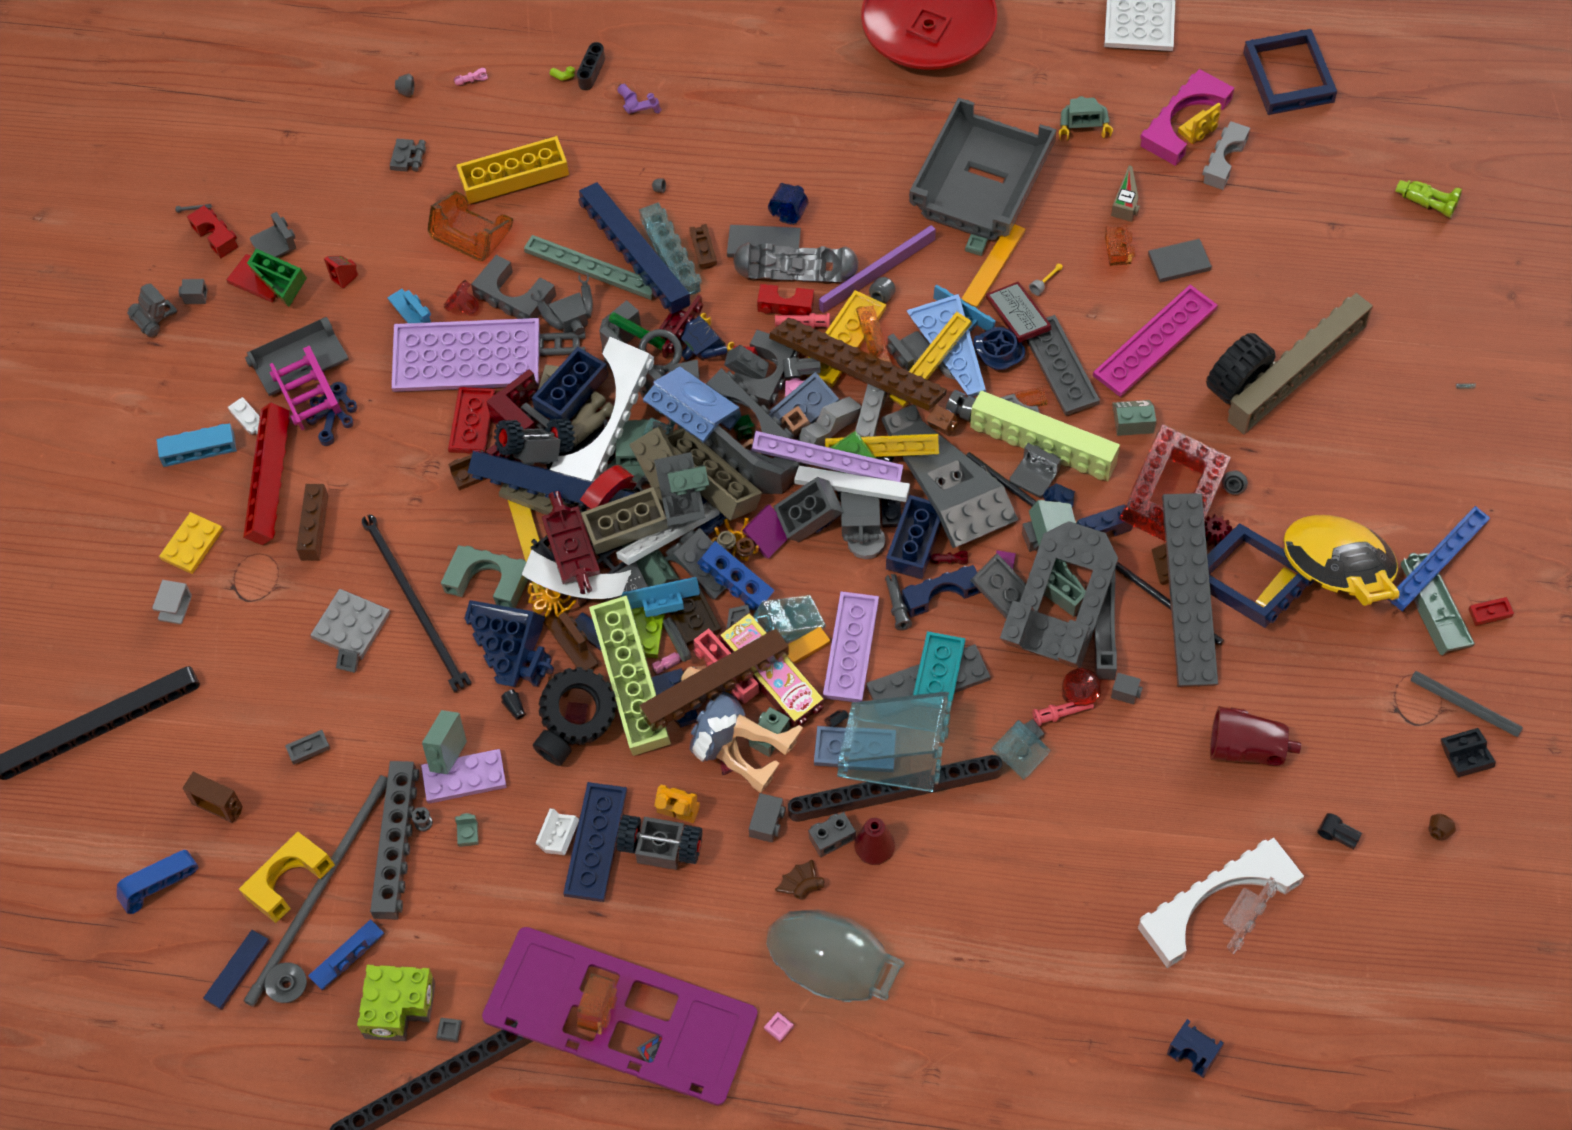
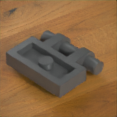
[390,138,426,172]

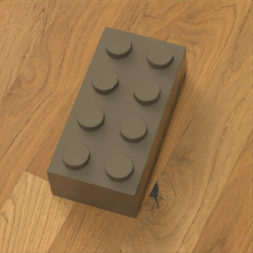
[581,487,668,555]

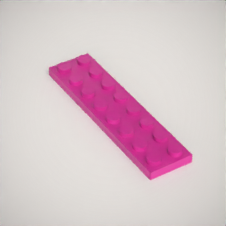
[1093,285,1218,397]

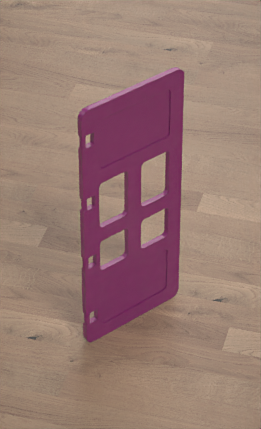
[482,927,757,1106]

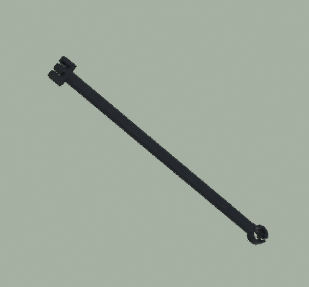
[362,514,472,693]

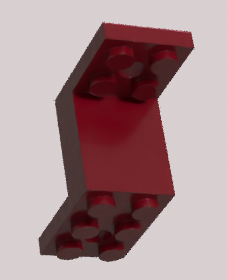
[486,369,538,460]

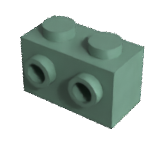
[667,465,709,495]
[749,707,790,757]

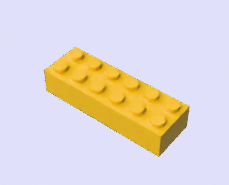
[456,136,569,204]

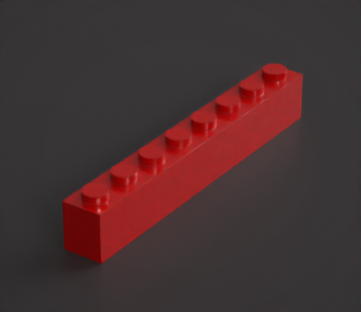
[243,402,290,545]

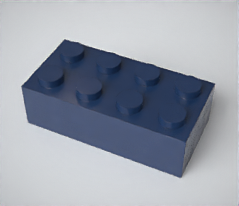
[532,346,609,421]
[886,495,942,579]

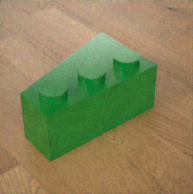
[247,249,307,307]

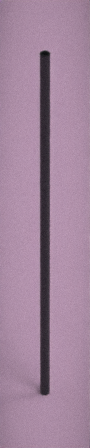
[966,452,1224,646]

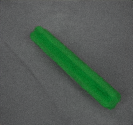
[609,312,666,350]

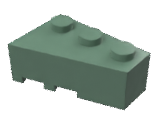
[1029,559,1086,617]

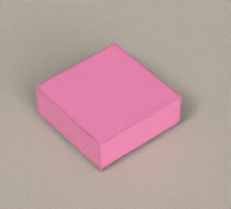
[764,1012,794,1042]

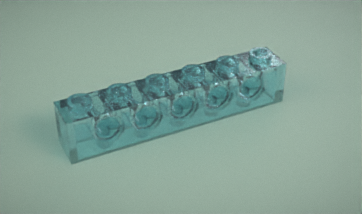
[639,202,702,295]

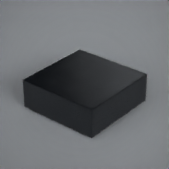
[824,710,849,727]

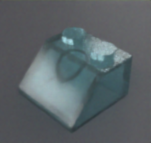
[991,720,1051,780]

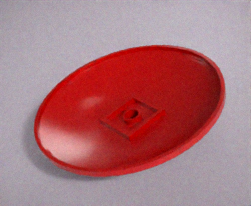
[861,0,997,70]

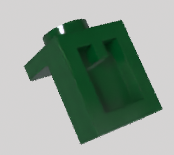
[733,414,756,441]

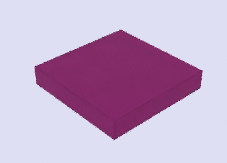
[742,505,787,559]

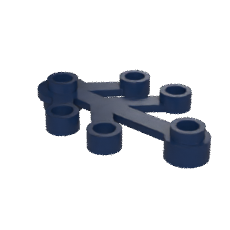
[306,382,358,446]

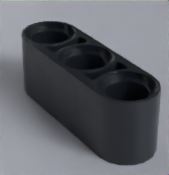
[577,42,605,90]

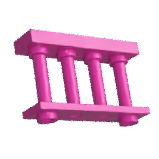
[269,345,342,430]

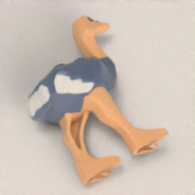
[681,665,803,793]

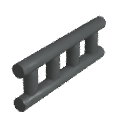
[539,332,586,356]

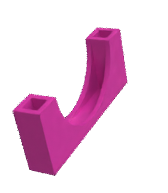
[1140,69,1234,166]

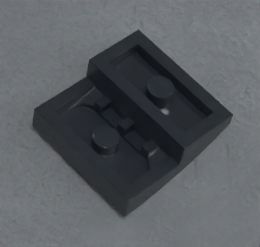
[1441,728,1496,778]

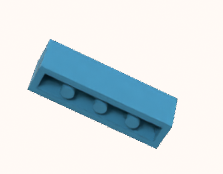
[156,423,237,467]

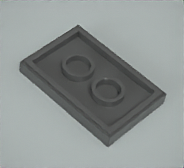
[1148,239,1212,282]
[970,553,1026,618]

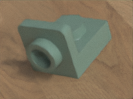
[455,813,479,847]

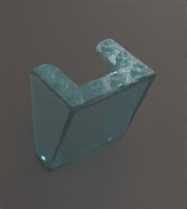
[837,692,952,792]

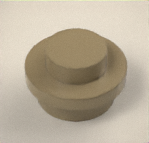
[717,531,736,550]

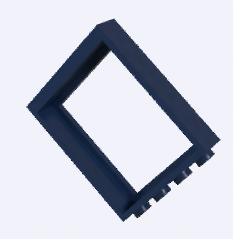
[1243,29,1337,115]
[1207,523,1314,628]

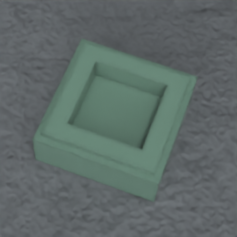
[965,234,988,256]

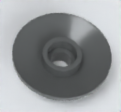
[265,963,307,1003]

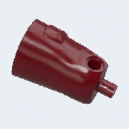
[1210,706,1301,766]

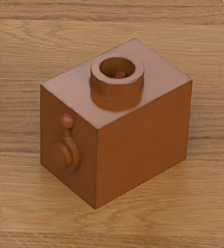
[926,404,958,437]

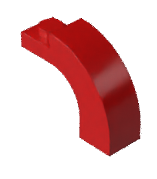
[580,465,637,509]

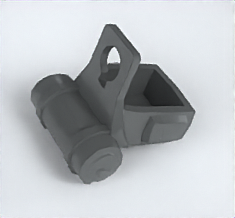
[127,284,177,337]

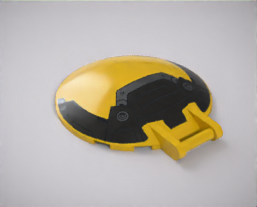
[1283,515,1399,606]

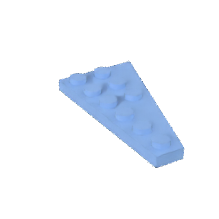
[906,294,986,397]

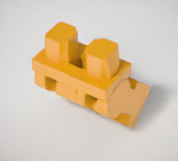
[654,784,700,823]

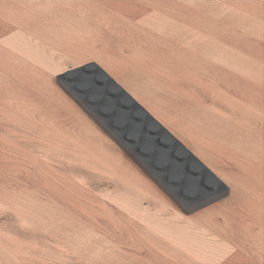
[1162,493,1218,687]

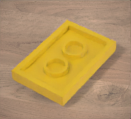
[159,512,223,574]

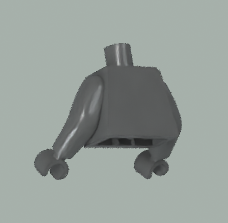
[531,273,593,335]

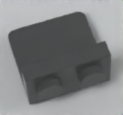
[250,212,296,258]
[886,331,929,372]
[1010,443,1061,497]

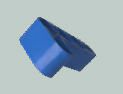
[116,850,198,914]

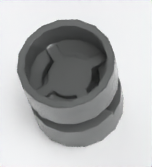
[946,390,976,422]

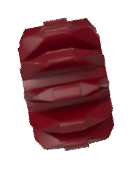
[1204,514,1232,546]

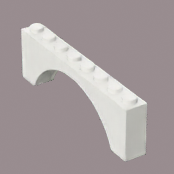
[550,337,654,481]
[1138,838,1304,968]

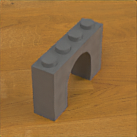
[471,255,556,319]
[734,330,800,410]

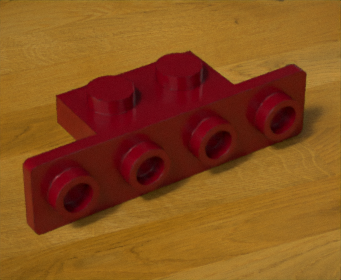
[659,295,703,358]

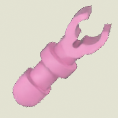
[454,68,488,86]

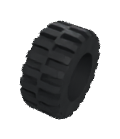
[1206,333,1276,404]
[538,667,617,746]

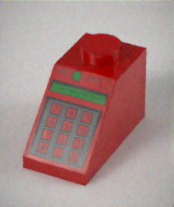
[324,256,358,289]

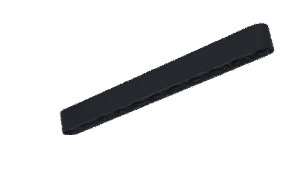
[0,666,200,780]
[788,755,1003,822]
[330,1022,533,1130]

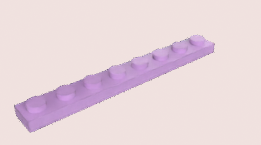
[751,431,903,482]

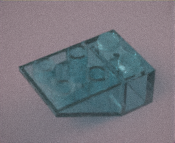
[754,595,826,643]

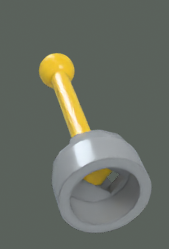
[1029,264,1063,296]

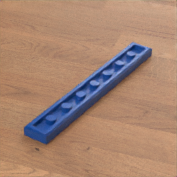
[1387,506,1490,611]

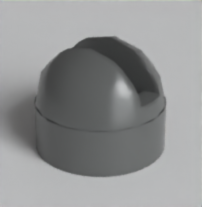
[652,178,666,193]

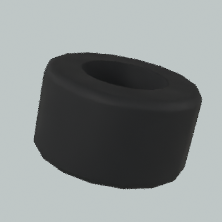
[532,730,572,766]

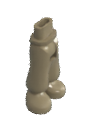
[571,391,614,447]

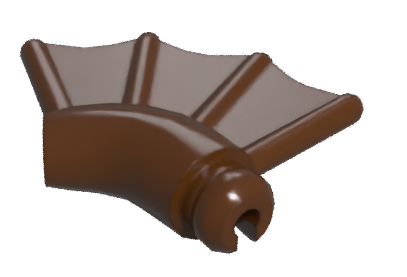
[775,860,825,900]

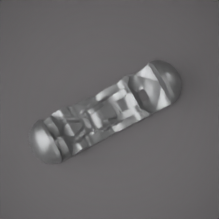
[734,242,858,282]

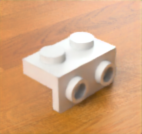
[536,809,579,855]

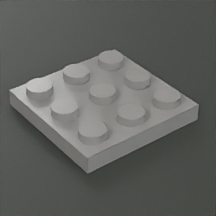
[311,589,390,660]

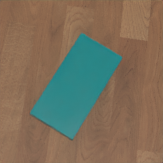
[912,631,966,711]

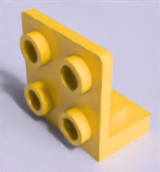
[1178,103,1221,144]

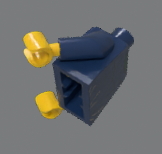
[681,313,735,361]

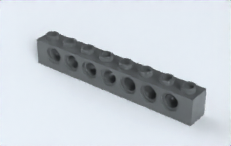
[370,761,419,920]

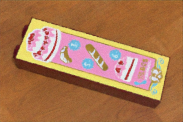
[719,612,825,728]

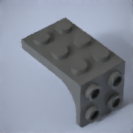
[664,528,737,600]

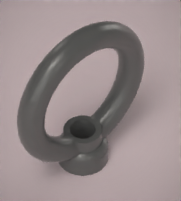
[638,329,682,376]

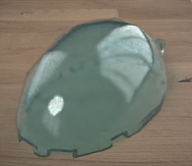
[766,909,905,1002]

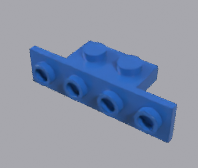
[308,919,385,991]

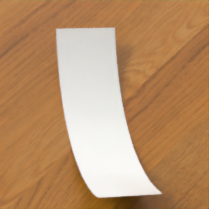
[522,550,631,599]

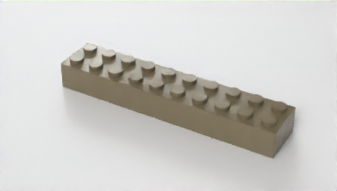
[1227,293,1373,434]

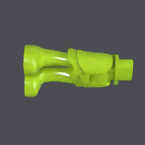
[1395,180,1462,218]

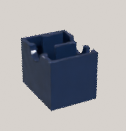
[1167,1019,1224,1078]

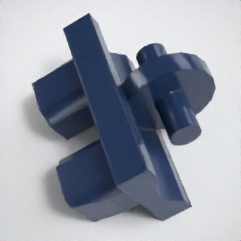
[519,646,554,687]

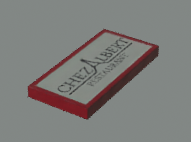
[986,282,1052,343]

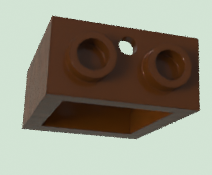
[182,772,243,823]

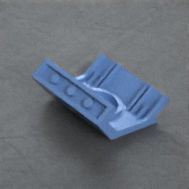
[643,367,741,443]

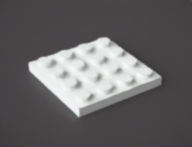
[1104,0,1175,51]

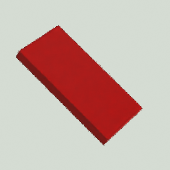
[448,387,496,454]

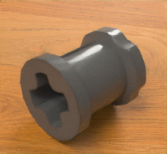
[412,807,433,832]

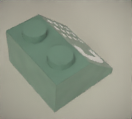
[1112,400,1156,436]

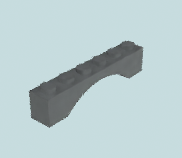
[706,368,794,439]
[1094,570,1117,680]

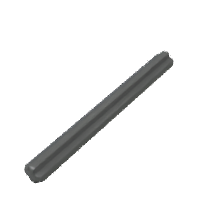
[1411,671,1523,737]

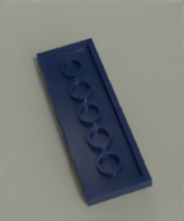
[563,782,628,902]

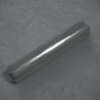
[663,617,692,662]

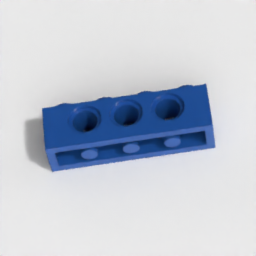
[697,541,775,612]

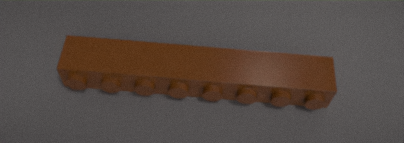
[639,628,789,732]

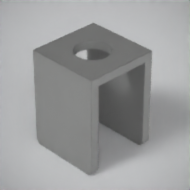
[152,580,192,624]

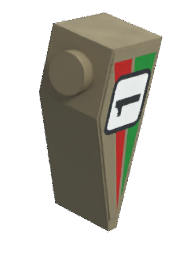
[1111,165,1140,222]

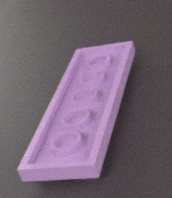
[823,592,879,703]

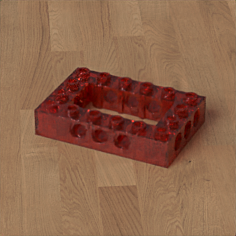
[1119,424,1231,542]

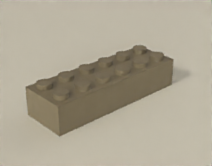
[666,428,762,521]

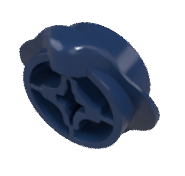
[974,327,1025,370]

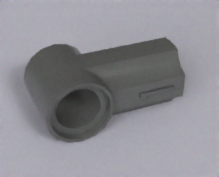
[783,358,821,379]

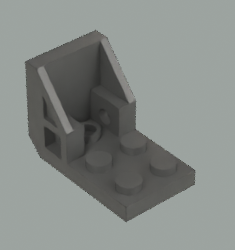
[654,452,706,526]

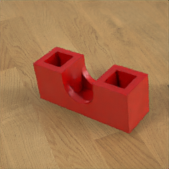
[187,205,238,258]
[757,284,814,315]

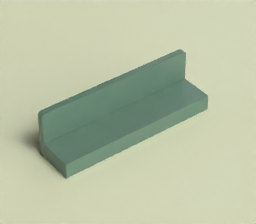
[622,540,679,587]

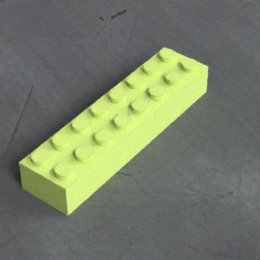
[970,391,1120,481]
[589,595,671,756]

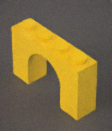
[239,832,335,923]

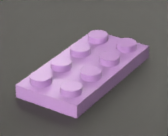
[421,749,507,804]

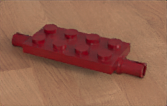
[541,491,600,594]

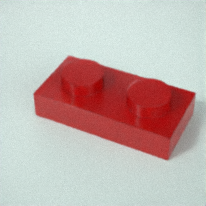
[1468,597,1514,626]

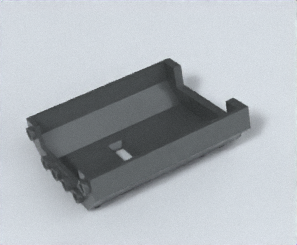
[909,98,1057,240]

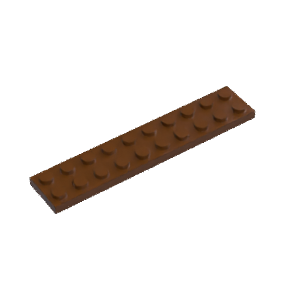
[769,317,947,411]

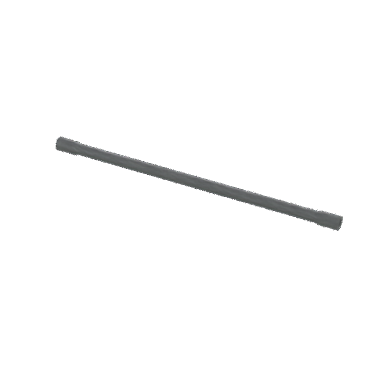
[243,775,388,1007]

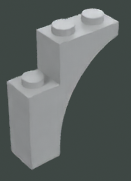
[798,397,862,466]

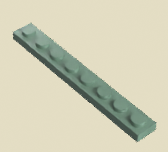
[524,235,654,300]

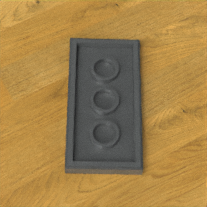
[727,225,801,257]

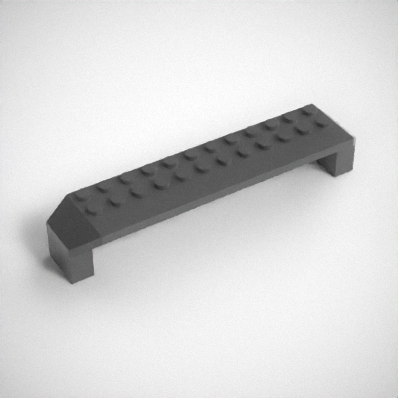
[599,300,806,494]

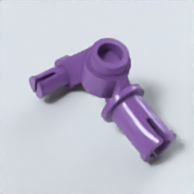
[617,84,661,114]

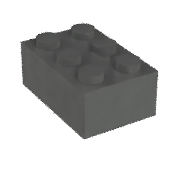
[773,477,843,542]

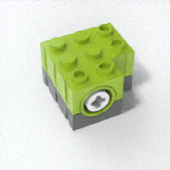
[357,965,436,1041]

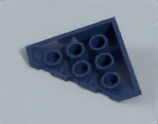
[464,600,545,687]

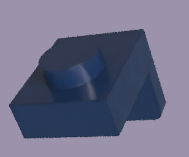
[1043,483,1075,508]

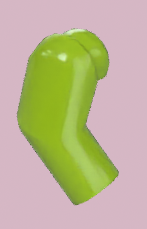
[549,66,575,81]

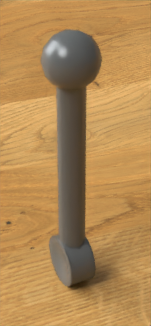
[175,204,212,213]

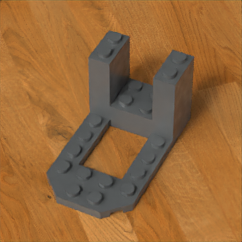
[1000,521,1118,669]

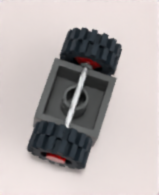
[494,419,575,465]
[616,815,703,870]

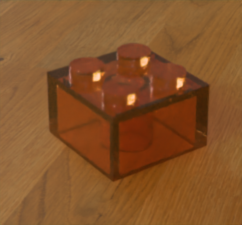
[577,973,618,1034]

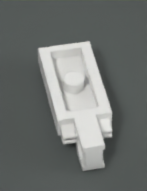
[228,397,260,434]

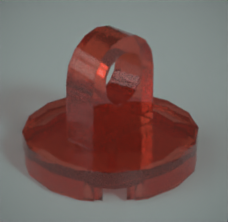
[443,280,479,315]

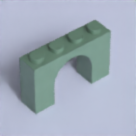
[441,545,528,608]

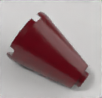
[854,818,895,865]

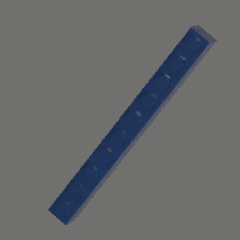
[578,182,690,314]
[468,450,635,509]

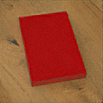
[226,254,277,303]

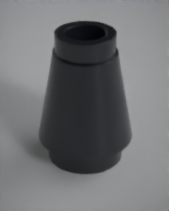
[501,689,526,720]

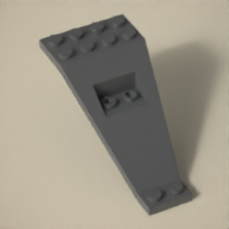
[881,404,1018,548]

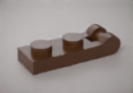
[689,224,717,269]

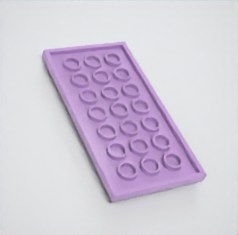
[392,318,540,392]

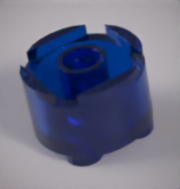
[768,183,809,224]

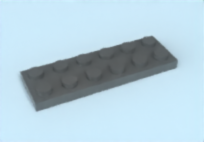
[1026,315,1100,416]
[866,644,991,719]

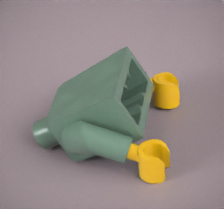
[1059,96,1113,140]

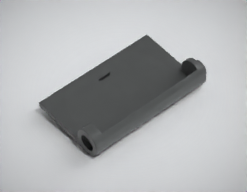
[245,317,349,396]

